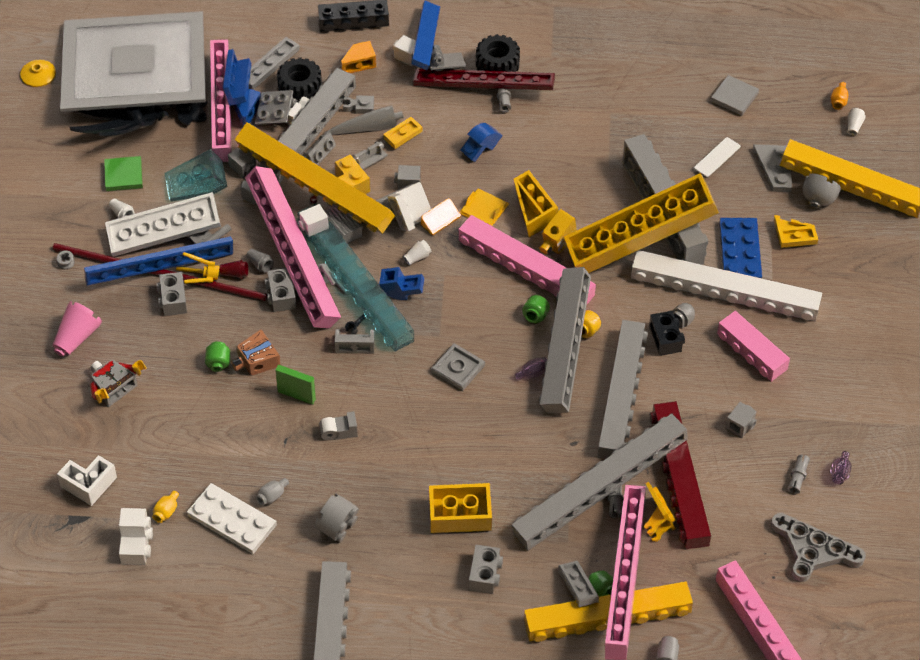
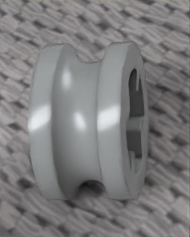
[57,251,75,270]

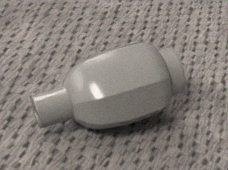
[256,478,289,505]

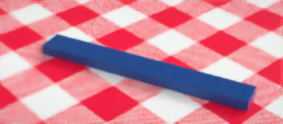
[84,236,233,286]

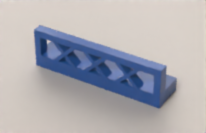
[223,49,251,106]

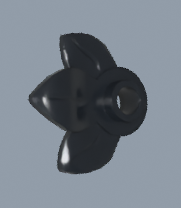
[176,101,208,125]

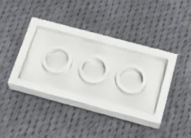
[187,483,277,554]

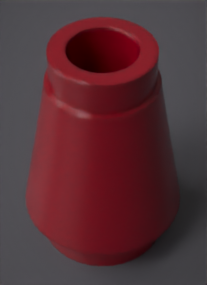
[219,260,248,279]

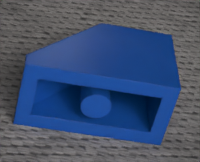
[234,88,261,126]

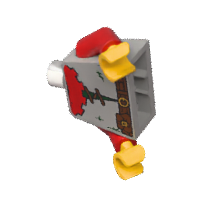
[90,360,147,407]

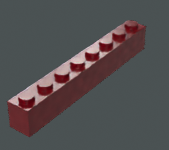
[650,401,711,550]

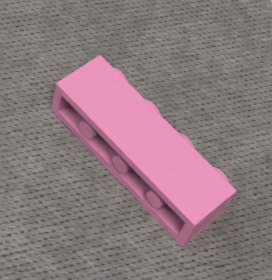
[717,311,790,382]

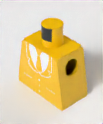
[539,209,577,255]

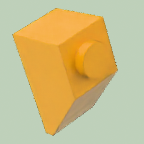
[341,41,376,74]

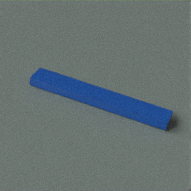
[411,0,440,70]

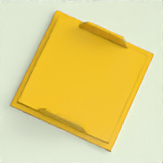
[459,188,509,226]

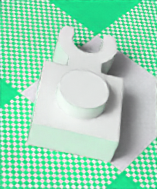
[288,96,310,126]

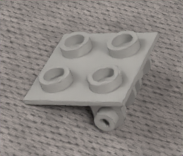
[429,44,466,71]
[255,90,297,125]

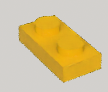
[383,117,423,149]

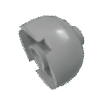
[803,174,841,208]

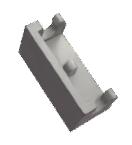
[335,329,375,354]

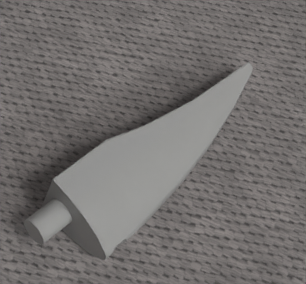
[324,105,404,135]

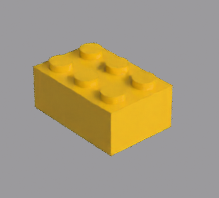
[429,483,492,533]

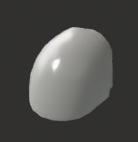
[673,303,695,329]

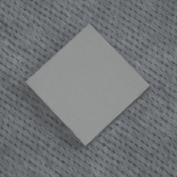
[711,75,759,116]
[431,343,485,391]

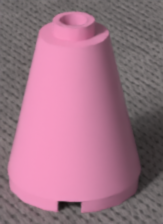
[53,301,102,356]

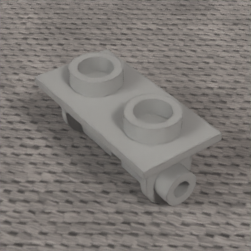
[303,131,336,165]
[352,141,388,170]

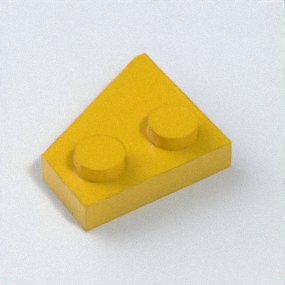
[774,215,818,248]

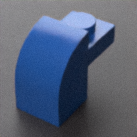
[460,123,503,162]
[379,267,424,300]

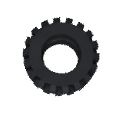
[476,34,520,72]
[277,57,322,103]

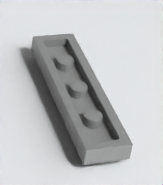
[249,37,300,90]

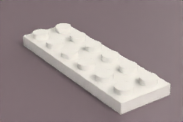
[105,192,221,257]

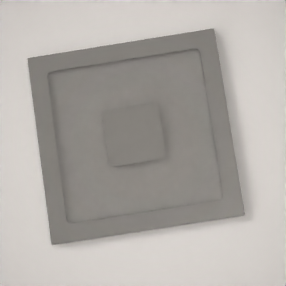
[60,11,206,112]

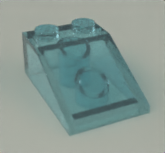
[165,149,227,201]

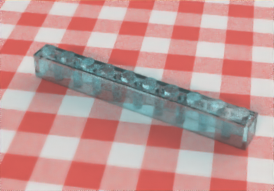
[297,203,414,352]

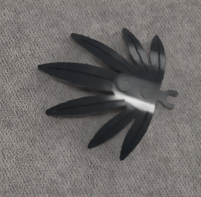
[69,104,174,136]

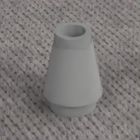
[246,249,273,272]

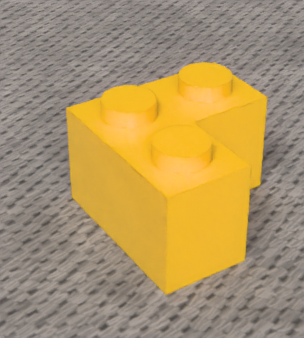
[335,155,370,194]

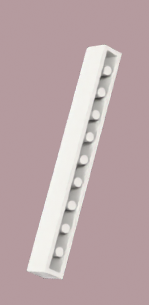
[631,250,822,322]

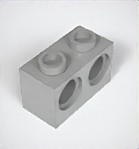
[265,268,296,312]
[157,272,187,316]
[469,545,503,594]

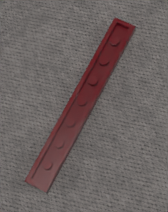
[413,69,555,90]

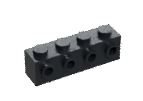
[318,0,389,32]

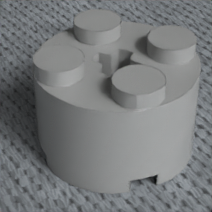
[314,493,359,542]

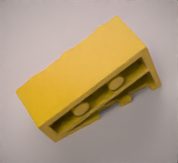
[513,170,559,237]

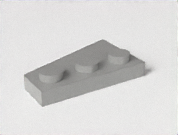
[753,144,792,192]

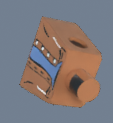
[231,329,280,375]

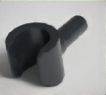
[345,314,366,334]

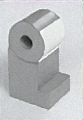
[319,411,358,440]

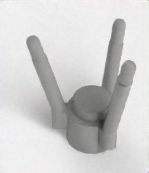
[317,263,347,293]

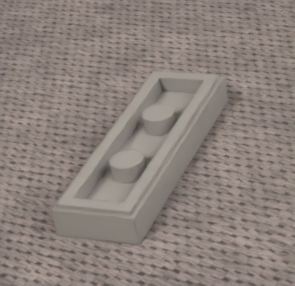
[558,561,599,607]

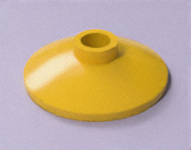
[20,60,56,87]

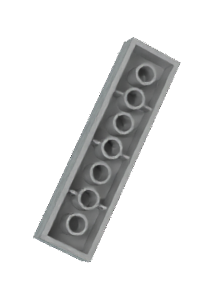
[622,134,708,265]

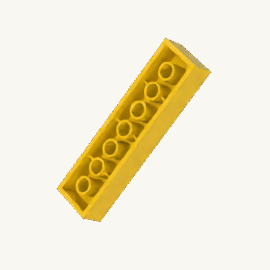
[564,173,719,273]

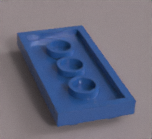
[719,218,762,279]

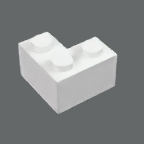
[57,455,117,506]
[119,508,153,565]

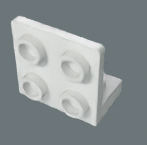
[387,182,431,231]

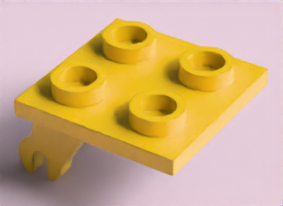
[644,482,676,542]

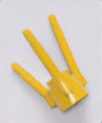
[176,252,219,284]

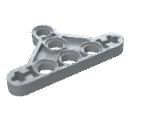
[771,513,866,582]

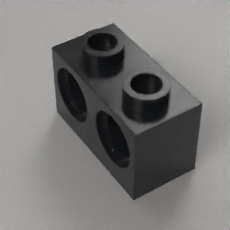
[649,311,685,356]

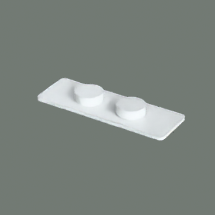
[694,137,741,177]

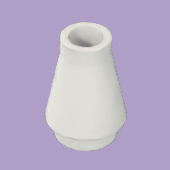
[847,108,866,136]
[109,199,135,219]
[403,240,432,265]

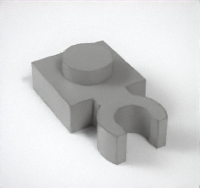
[343,96,374,114]

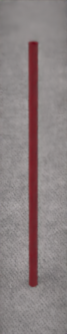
[53,243,267,301]

